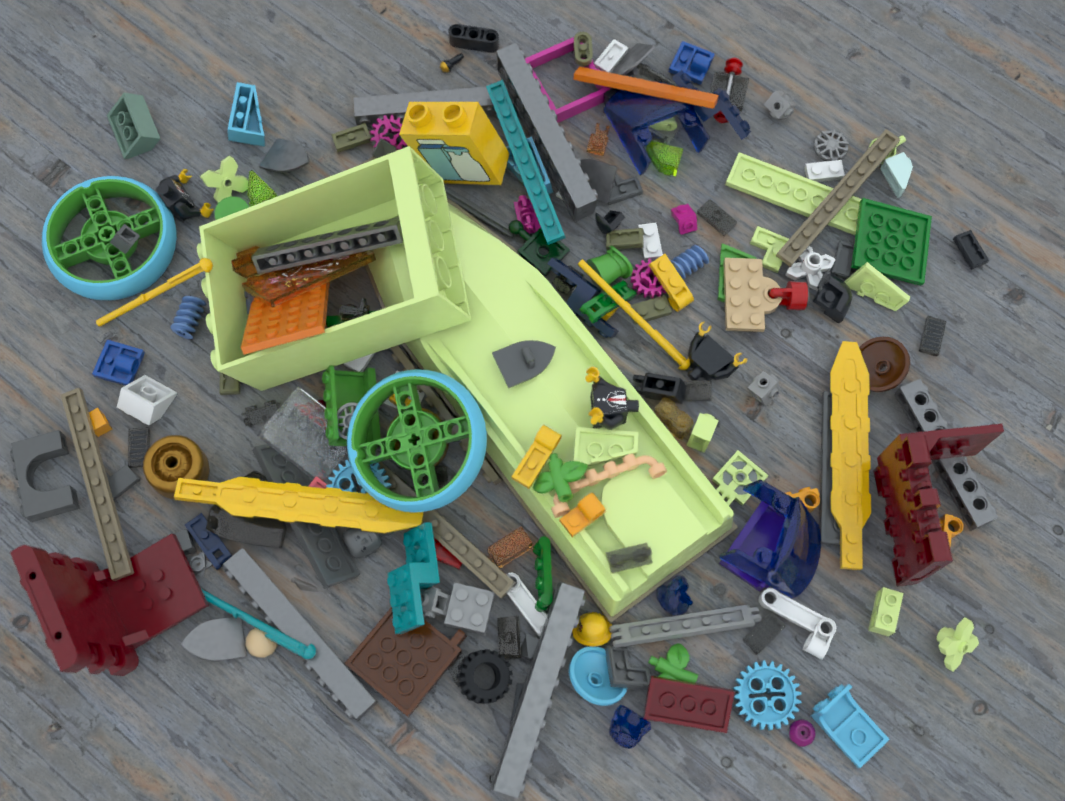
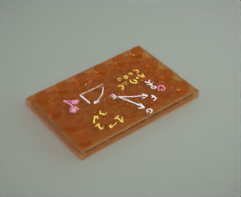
[242,251,376,308]

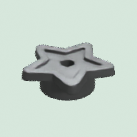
[187,551,212,577]

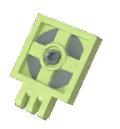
[712,450,769,506]

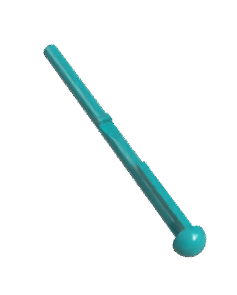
[201,589,316,659]

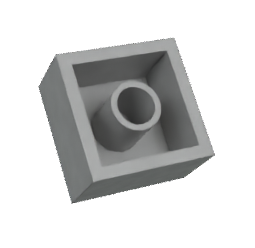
[444,583,495,636]

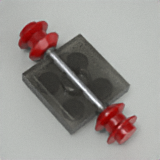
[710,57,749,123]

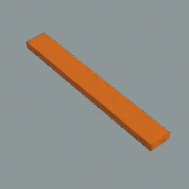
[573,66,719,109]

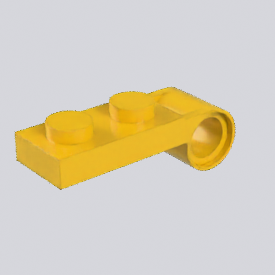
[649,254,694,312]
[511,425,562,489]

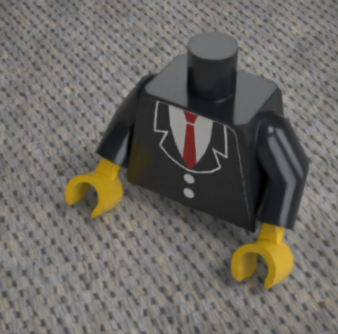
[156,169,214,221]
[585,366,639,430]

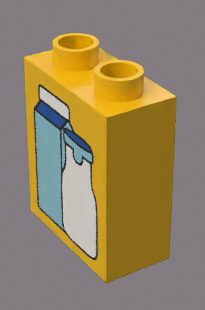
[399,102,510,185]

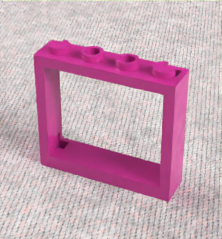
[525,37,610,123]

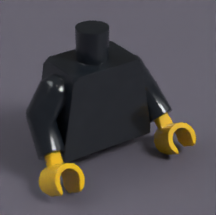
[687,321,747,382]

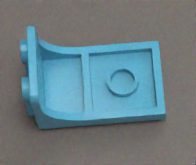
[810,684,890,768]

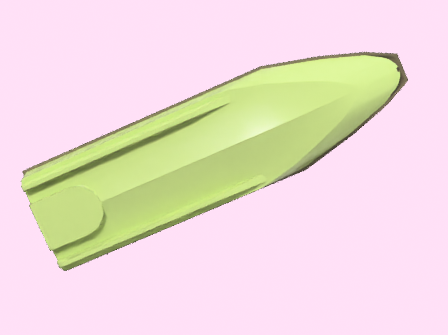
[358,156,738,624]

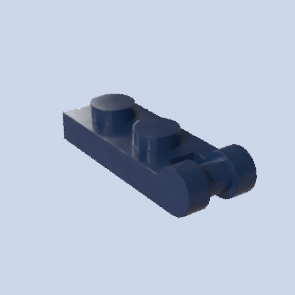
[185,513,233,570]

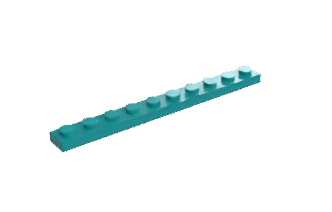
[486,80,565,245]

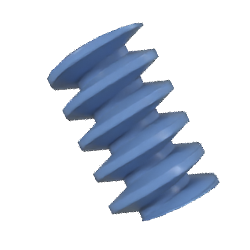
[670,245,709,280]
[171,296,207,339]

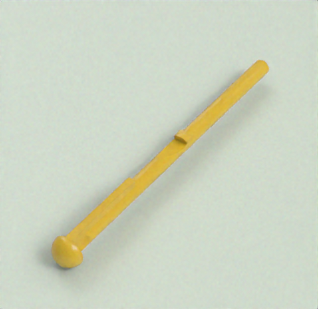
[96,258,213,326]
[577,259,690,370]

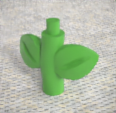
[533,453,588,502]
[648,643,698,683]

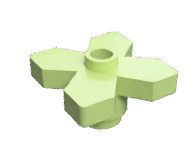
[200,156,251,203]
[937,617,979,672]

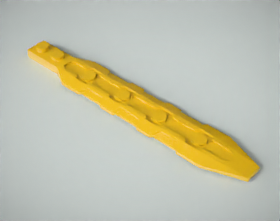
[830,341,871,570]
[174,477,423,533]

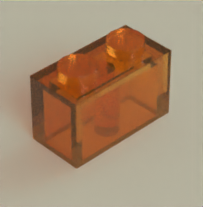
[487,526,533,568]

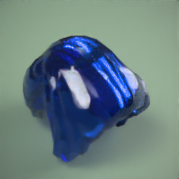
[609,705,651,749]

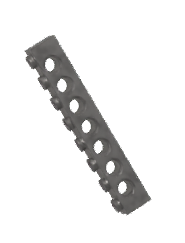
[252,217,404,274]
[894,379,998,531]

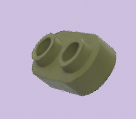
[574,32,593,66]

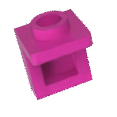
[671,204,697,235]

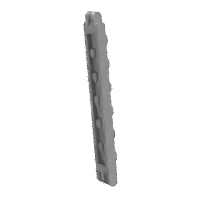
[609,605,762,648]

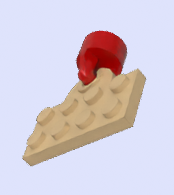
[723,258,809,332]

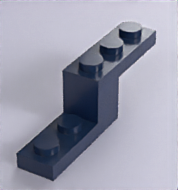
[672,70,751,140]
[548,258,618,338]

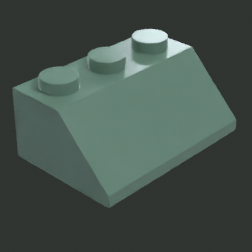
[107,93,160,159]

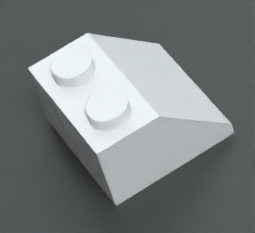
[117,375,177,425]

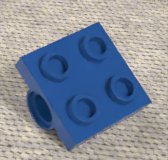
[669,41,715,85]
[92,340,145,386]

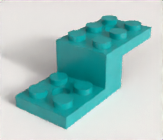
[387,522,440,634]

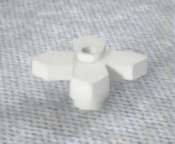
[786,246,835,291]

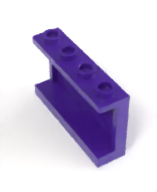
[719,496,806,592]

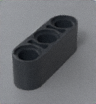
[448,24,499,53]

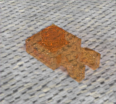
[586,123,610,156]

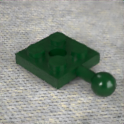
[509,220,570,277]

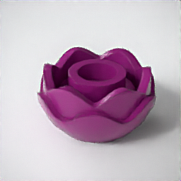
[789,719,816,747]

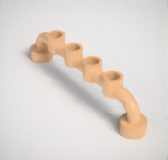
[551,454,667,518]

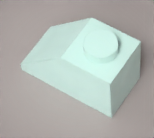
[880,152,913,198]

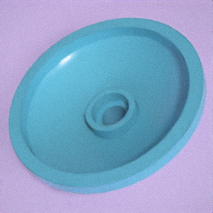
[569,646,627,706]

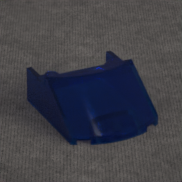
[604,81,710,176]
[719,480,821,598]

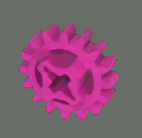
[370,115,407,150]
[630,258,666,299]

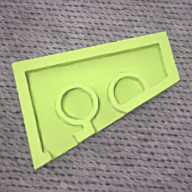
[844,262,910,311]
[573,427,639,466]

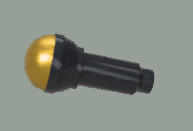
[440,53,464,73]

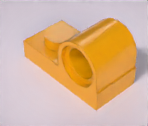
[559,492,606,537]

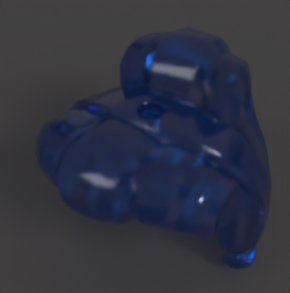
[656,576,693,616]

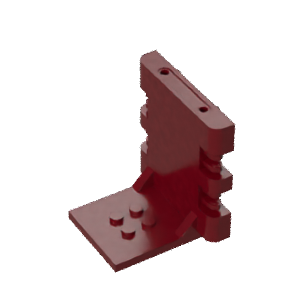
[873,424,1004,587]
[10,533,209,676]

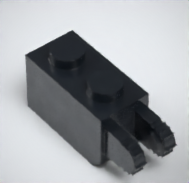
[633,373,687,404]

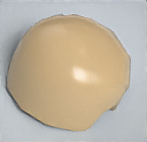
[245,627,277,658]

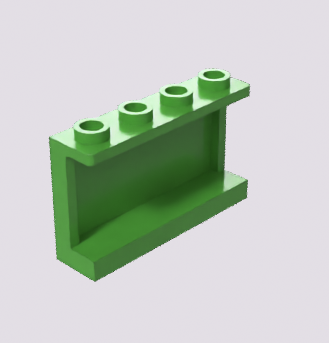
[322,365,381,446]

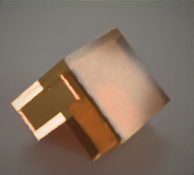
[231,246,259,278]

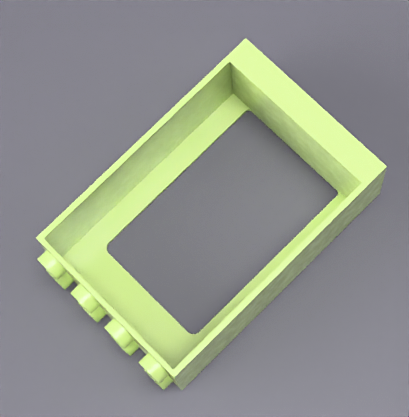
[197,146,471,391]

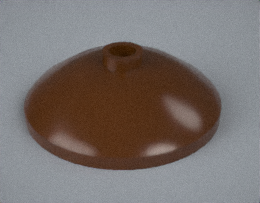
[859,337,910,392]

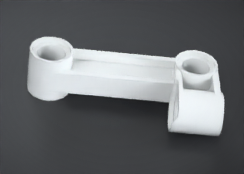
[507,573,547,638]
[758,588,836,660]

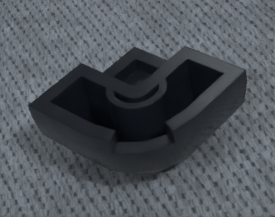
[813,271,852,324]

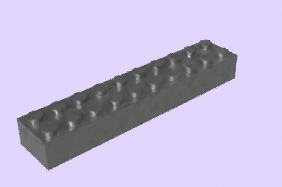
[496,43,598,222]

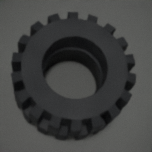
[456,649,513,704]

